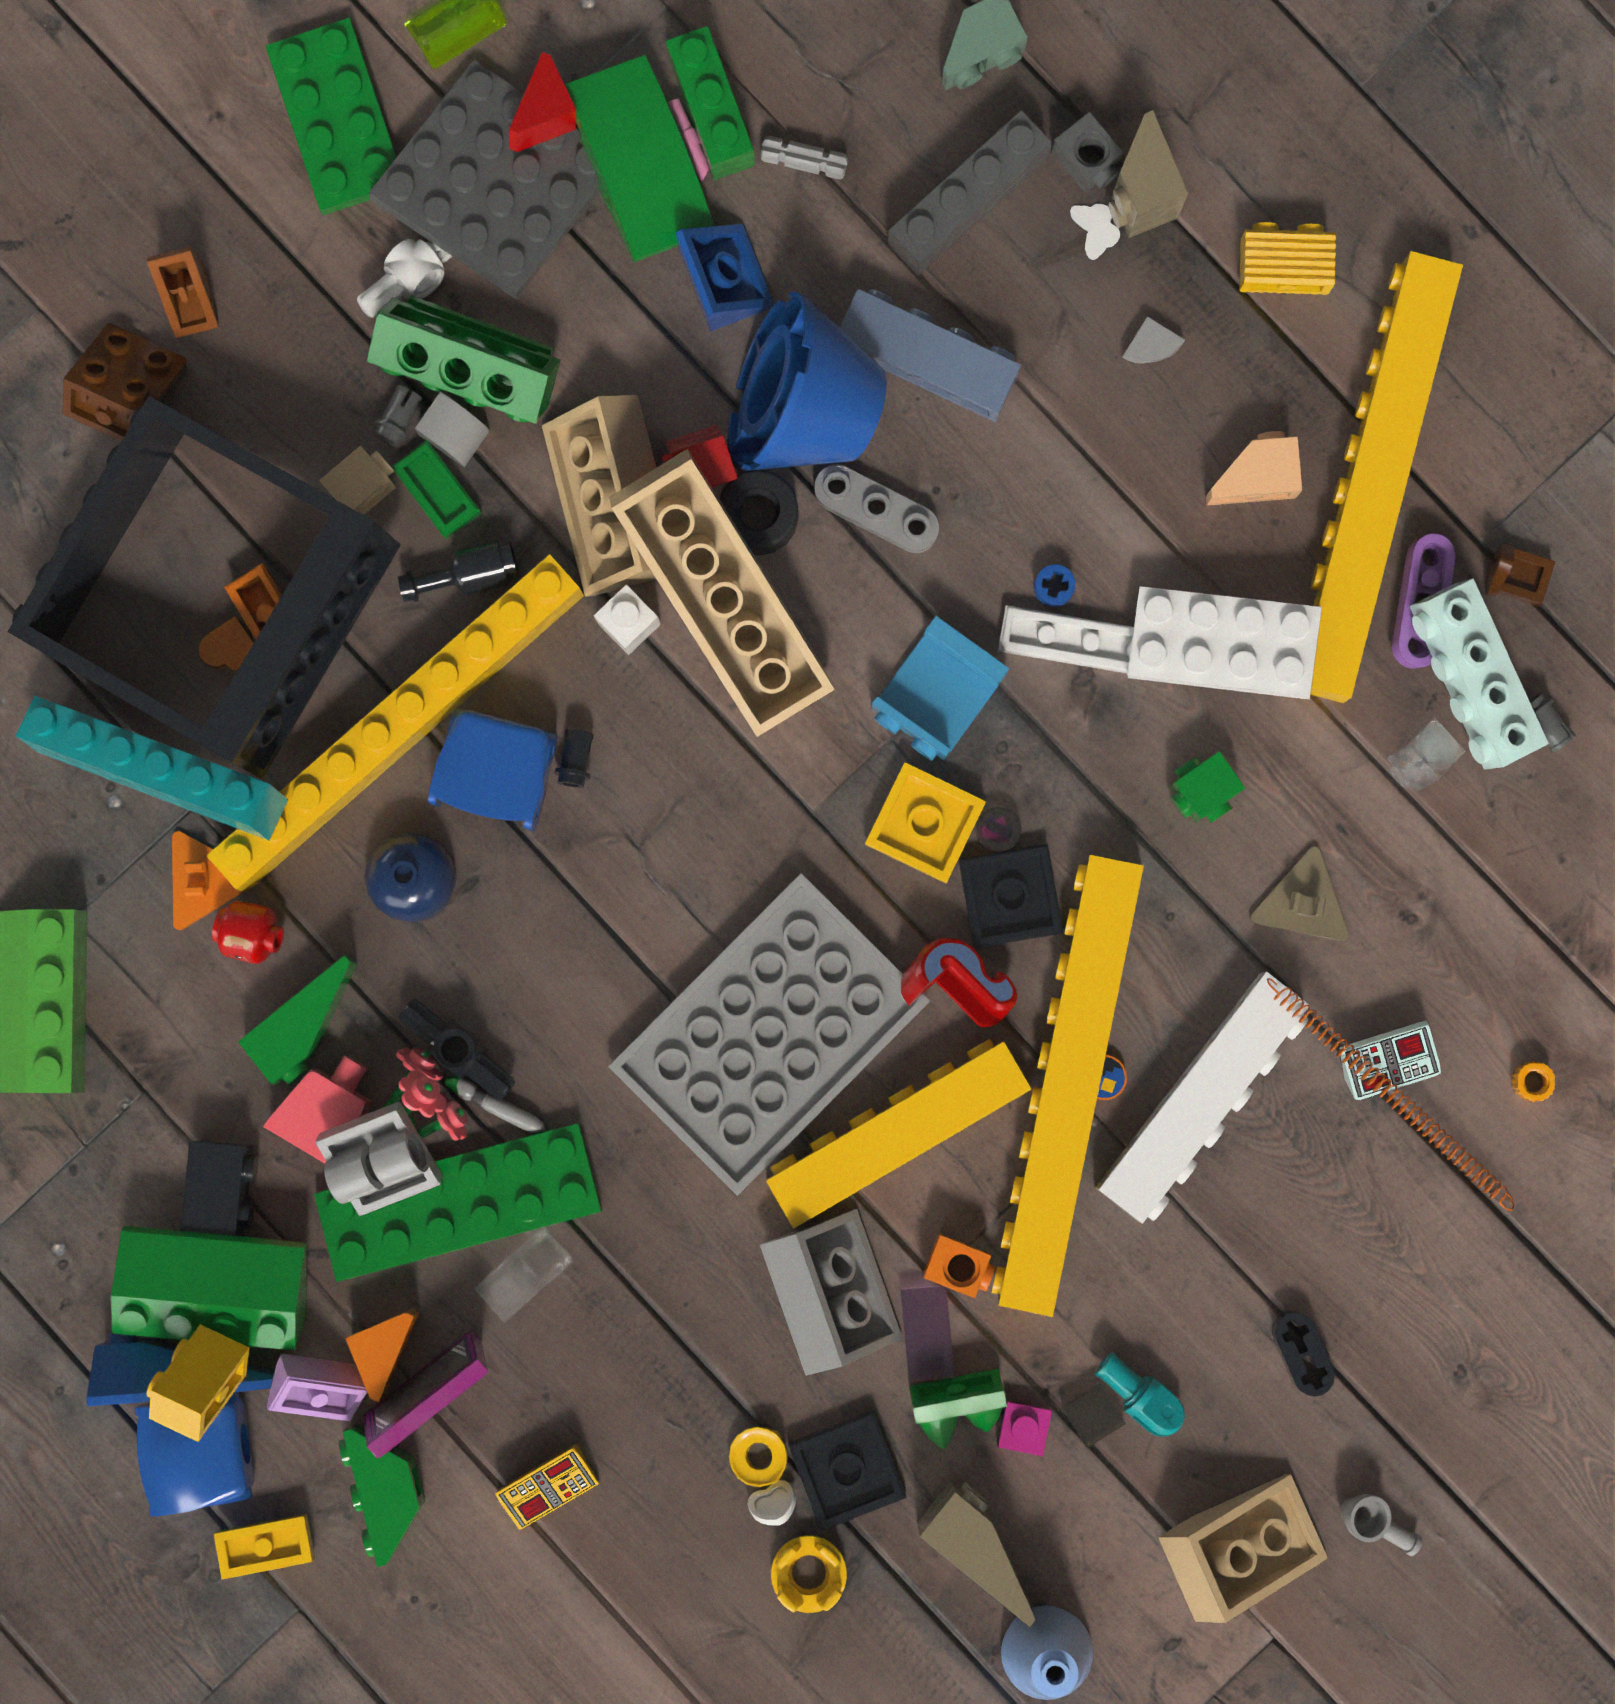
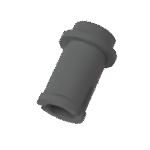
[373,385,423,446]
[1529,692,1576,752]

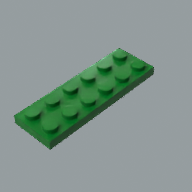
[314,1123,602,1282]

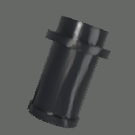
[554,729,594,788]

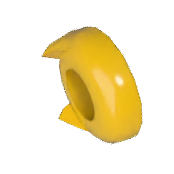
[729,1427,788,1487]

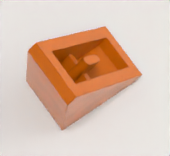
[345,1309,420,1402]

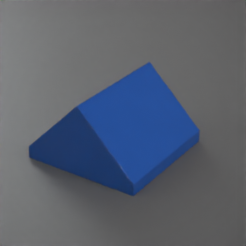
[676,224,774,332]

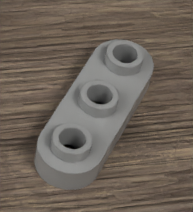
[814,465,939,553]

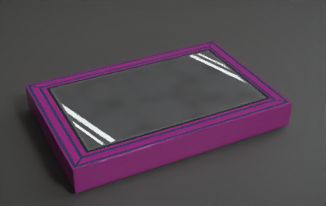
[363,1329,488,1458]

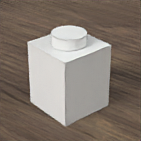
[594,584,661,655]

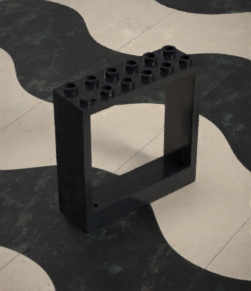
[7,396,401,779]

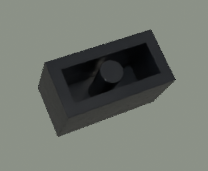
[180,1140,258,1237]

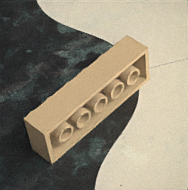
[609,449,835,737]

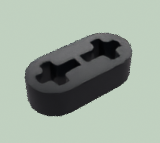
[1272,1311,1335,1397]

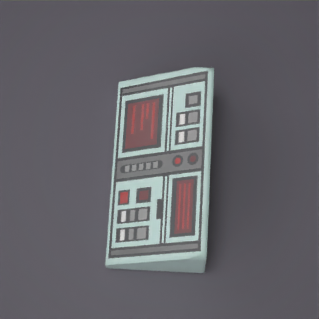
[1339,1020,1441,1100]

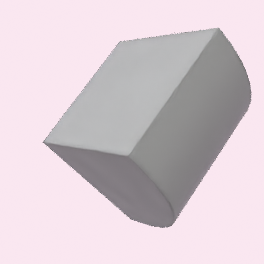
[415,392,489,467]

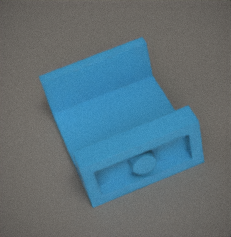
[871,616,1010,761]

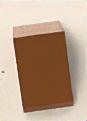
[147,246,219,338]

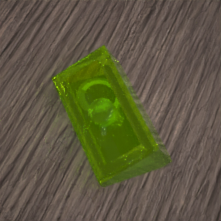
[404,0,506,69]

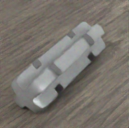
[760,135,848,179]

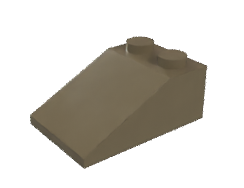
[917,1480,1036,1627]

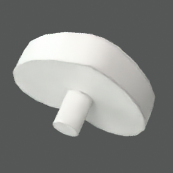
[747,1480,796,1525]

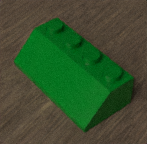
[111,1226,306,1351]

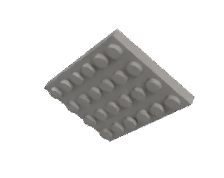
[608,873,930,1196]

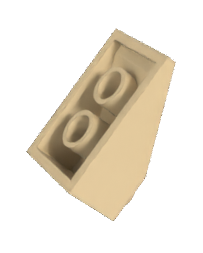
[1158,1474,1328,1623]

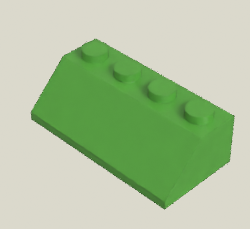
[0,909,88,1093]

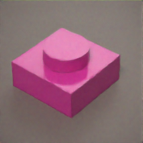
[997,1400,1052,1456]

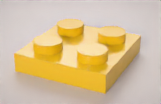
[865,762,986,884]

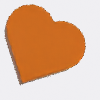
[199,616,254,672]

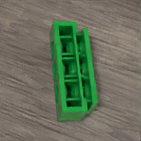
[367,295,561,424]

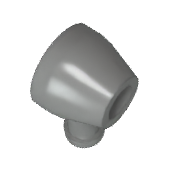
[1340,1494,1422,1556]

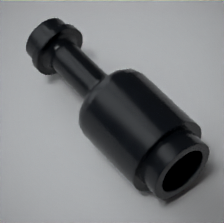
[398,540,520,602]

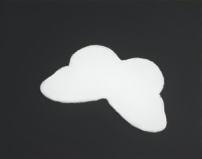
[1070,204,1120,260]

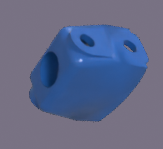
[428,708,558,832]
[135,1392,254,1517]

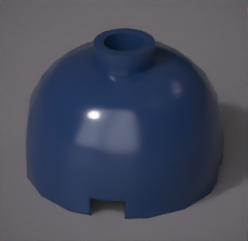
[364,832,457,923]

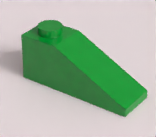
[238,955,357,1086]

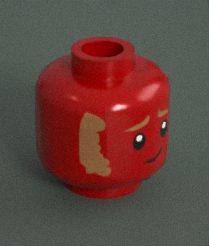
[212,900,284,964]

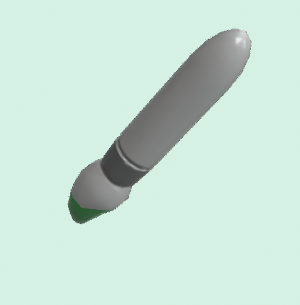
[444,1076,545,1134]

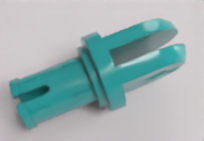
[1094,1352,1185,1437]

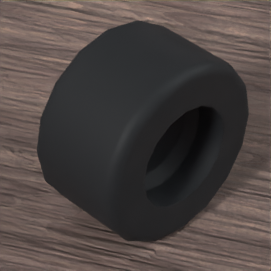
[719,469,799,556]

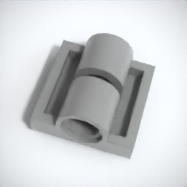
[315,1101,443,1216]

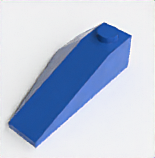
[86,1333,275,1407]

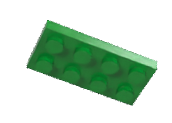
[265,18,397,216]

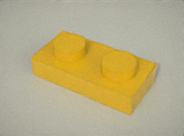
[214,1513,315,1579]

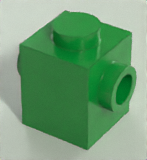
[1170,751,1246,823]

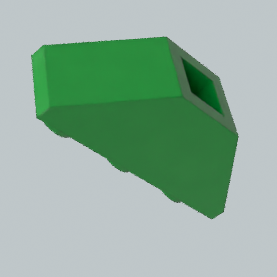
[339,1424,425,1567]

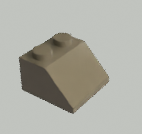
[1109,110,1188,238]

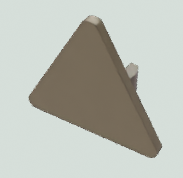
[1250,847,1349,942]

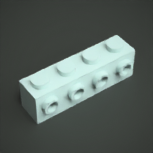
[1409,578,1549,770]

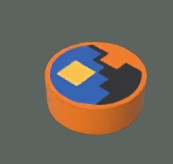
[1097,1055,1127,1100]

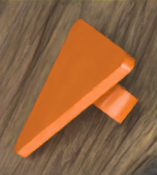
[172,831,260,930]

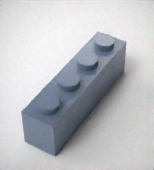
[840,289,1021,423]

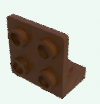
[62,323,187,441]

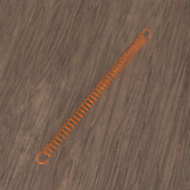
[1267,978,1514,1211]

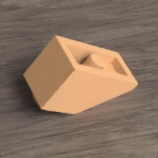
[1206,431,1302,506]

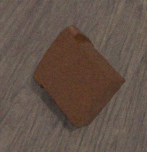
[1485,542,1556,606]

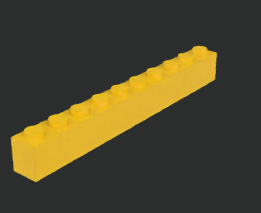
[1310,251,1463,703]
[207,554,584,893]
[992,855,1144,1317]

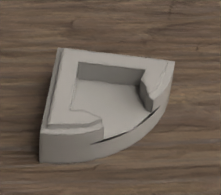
[1122,317,1185,364]

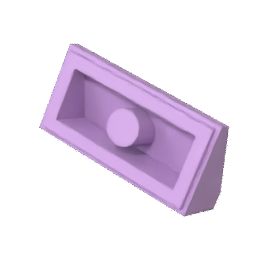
[267,1354,367,1421]

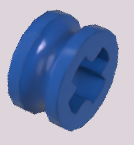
[1034,564,1075,607]

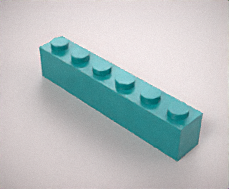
[15,695,288,841]

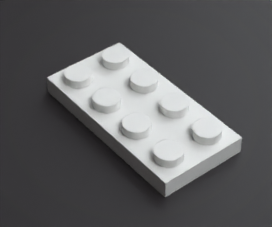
[1127,586,1322,700]

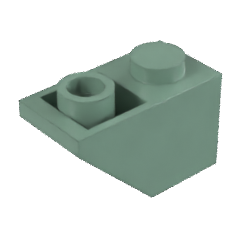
[942,0,1028,91]

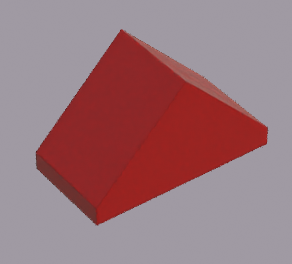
[509,52,576,152]

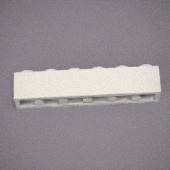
[1095,972,1309,1224]

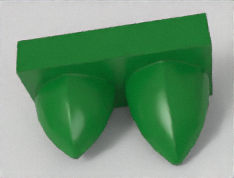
[909,1369,1007,1449]

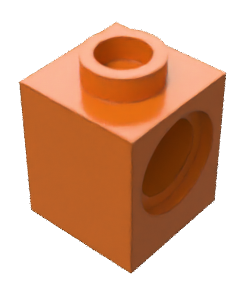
[922,1233,996,1298]

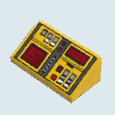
[495,1443,599,1530]

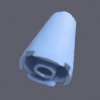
[1001,1605,1093,1700]

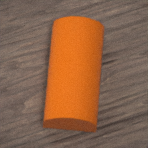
[224,563,283,639]

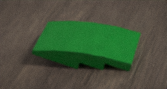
[564,55,715,263]

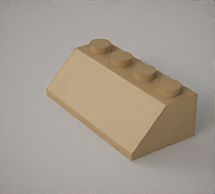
[542,395,656,597]

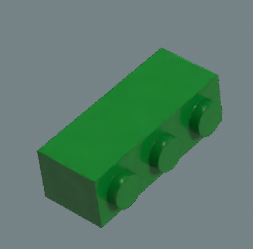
[665,26,755,181]

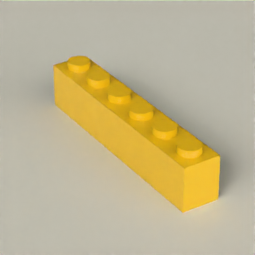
[766,1039,1031,1229]

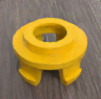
[771,1535,847,1613]

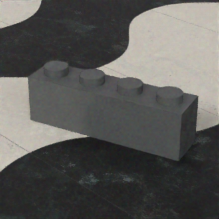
[888,110,1052,276]

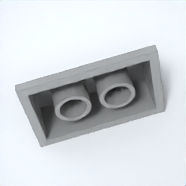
[760,1209,903,1376]

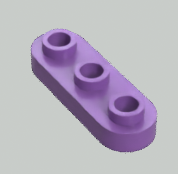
[1392,534,1456,669]

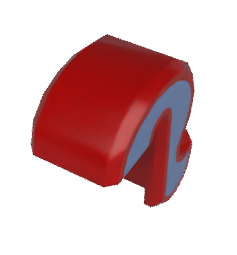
[901,938,1018,1027]

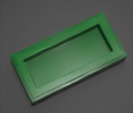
[391,440,482,540]

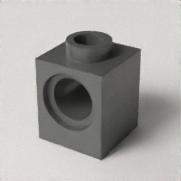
[1051,112,1123,193]

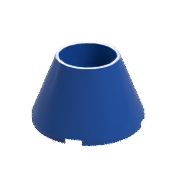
[727,292,887,471]

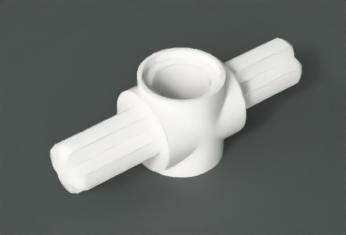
[357,239,452,318]

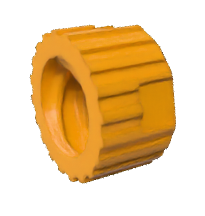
[1511,1061,1555,1102]

